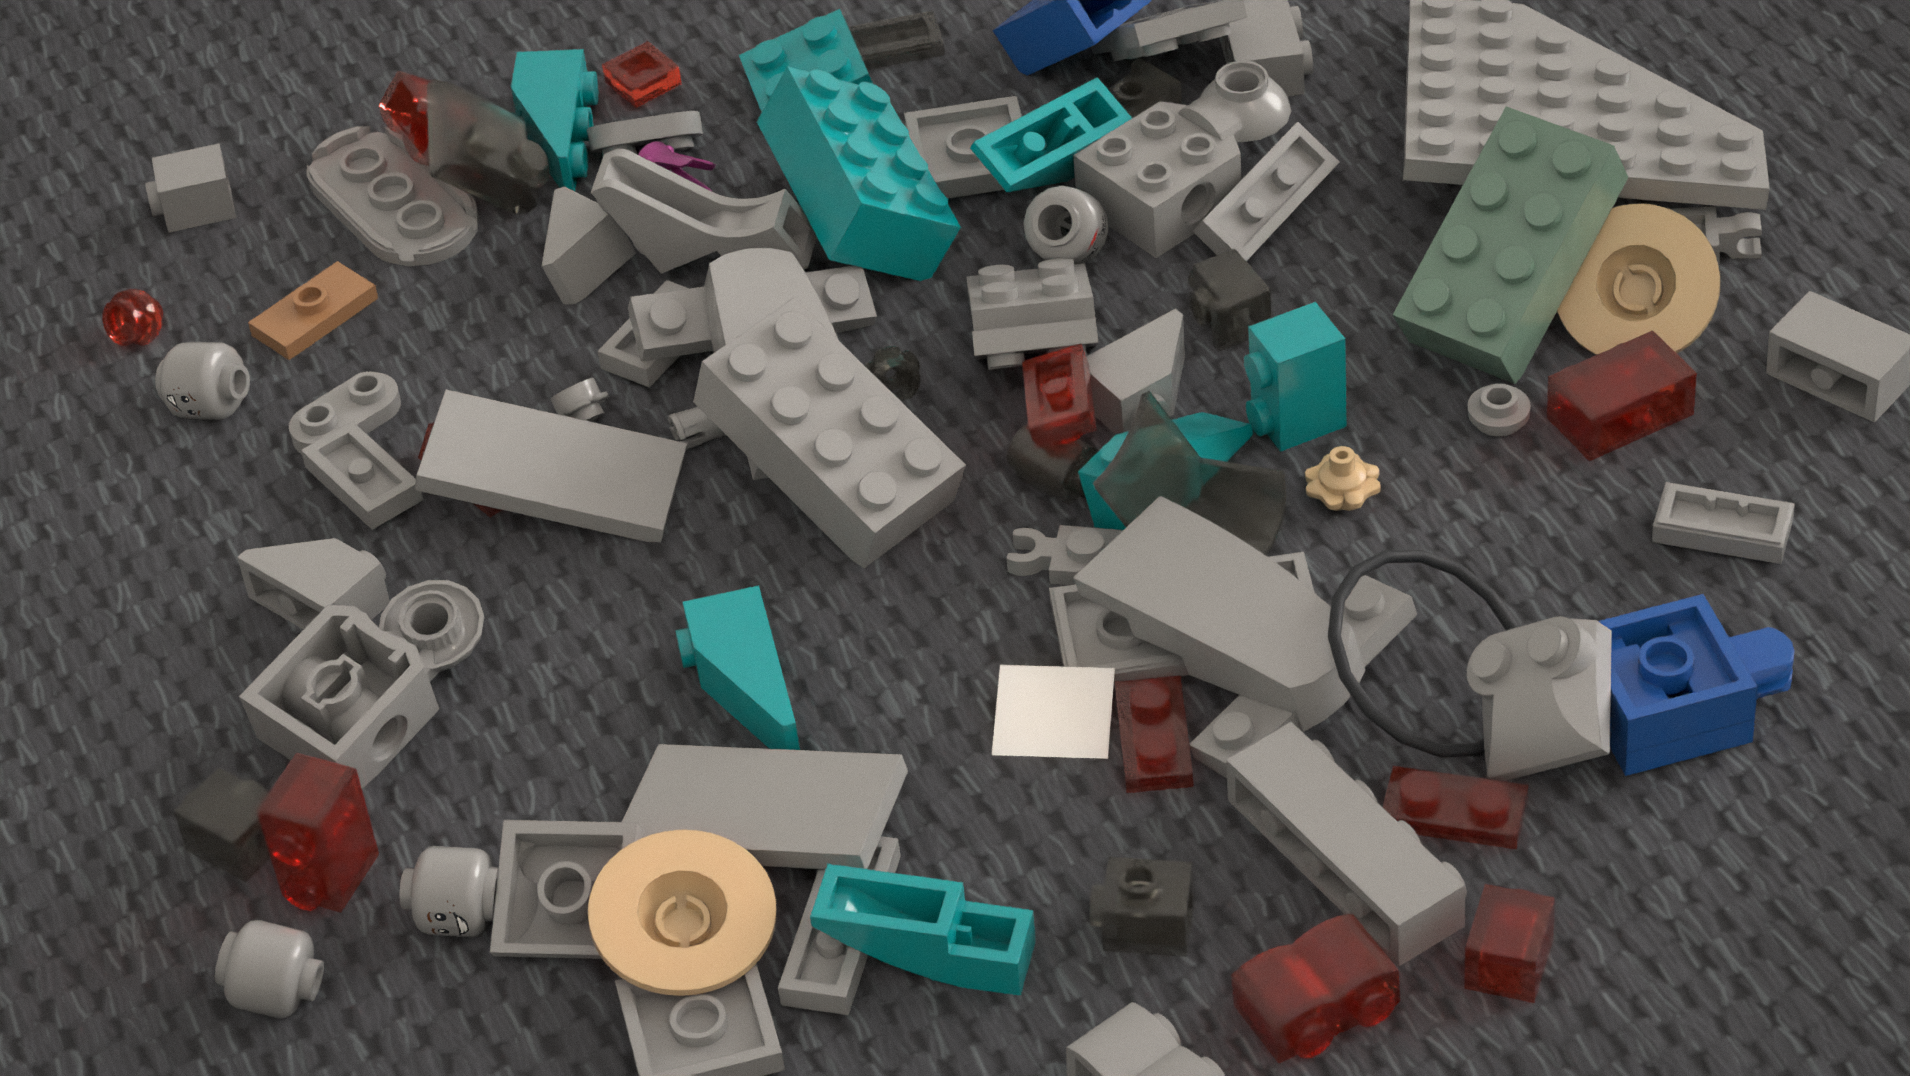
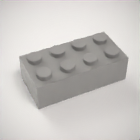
[693,297,966,568]

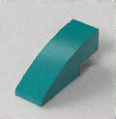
[810,864,1036,996]

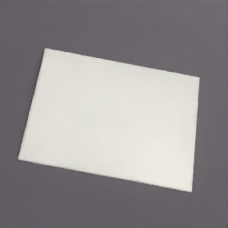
[992,665,1115,759]

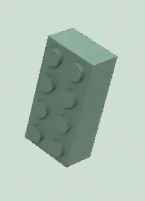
[1393,106,1629,384]

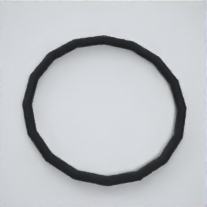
[1328,549,1519,758]

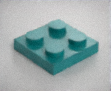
[739,9,873,112]

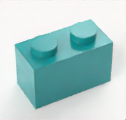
[1244,302,1347,452]

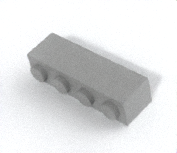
[1226,722,1467,967]

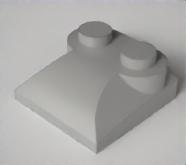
[1467,616,1612,781]
[490,820,643,959]

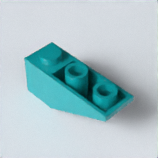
[511,49,599,191]

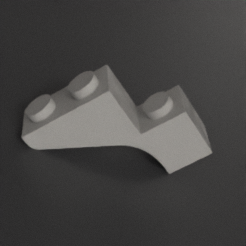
[591,149,817,274]

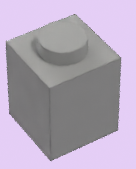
[145,144,236,232]

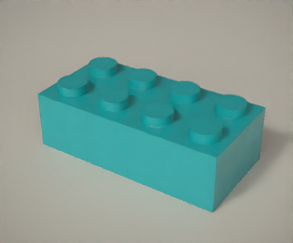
[757,66,961,281]

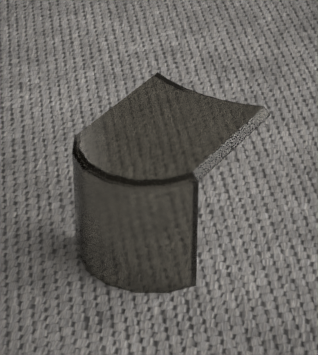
[1093,390,1286,556]

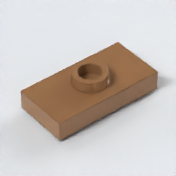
[248,261,378,360]

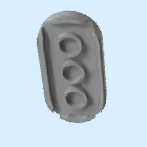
[306,126,479,266]

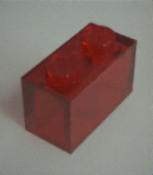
[1547,330,1697,462]
[257,752,379,913]

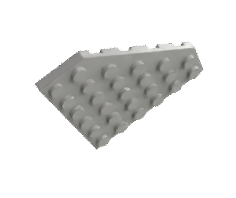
[1403,0,1770,210]

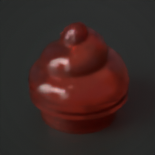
[102,288,164,346]

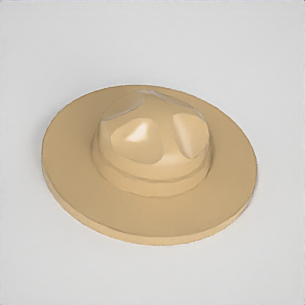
[1557,204,1720,363]
[588,830,776,996]

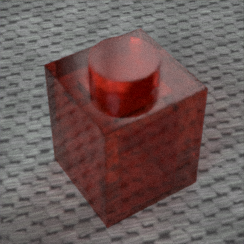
[1465,884,1555,1003]

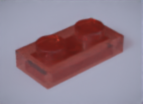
[1022,343,1097,449]
[1114,675,1194,793]
[1383,766,1528,849]

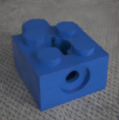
[1599,594,1795,776]

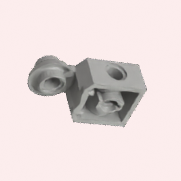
[1073,61,1291,258]
[239,580,484,798]

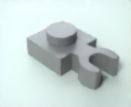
[1007,525,1123,585]

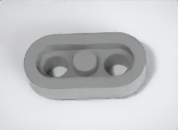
[587,111,703,156]
[289,371,401,454]

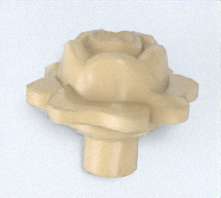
[1305,446,1380,511]

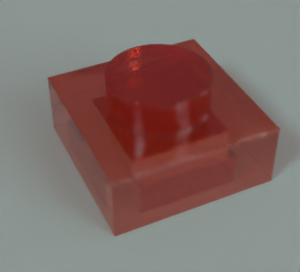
[602,41,682,108]

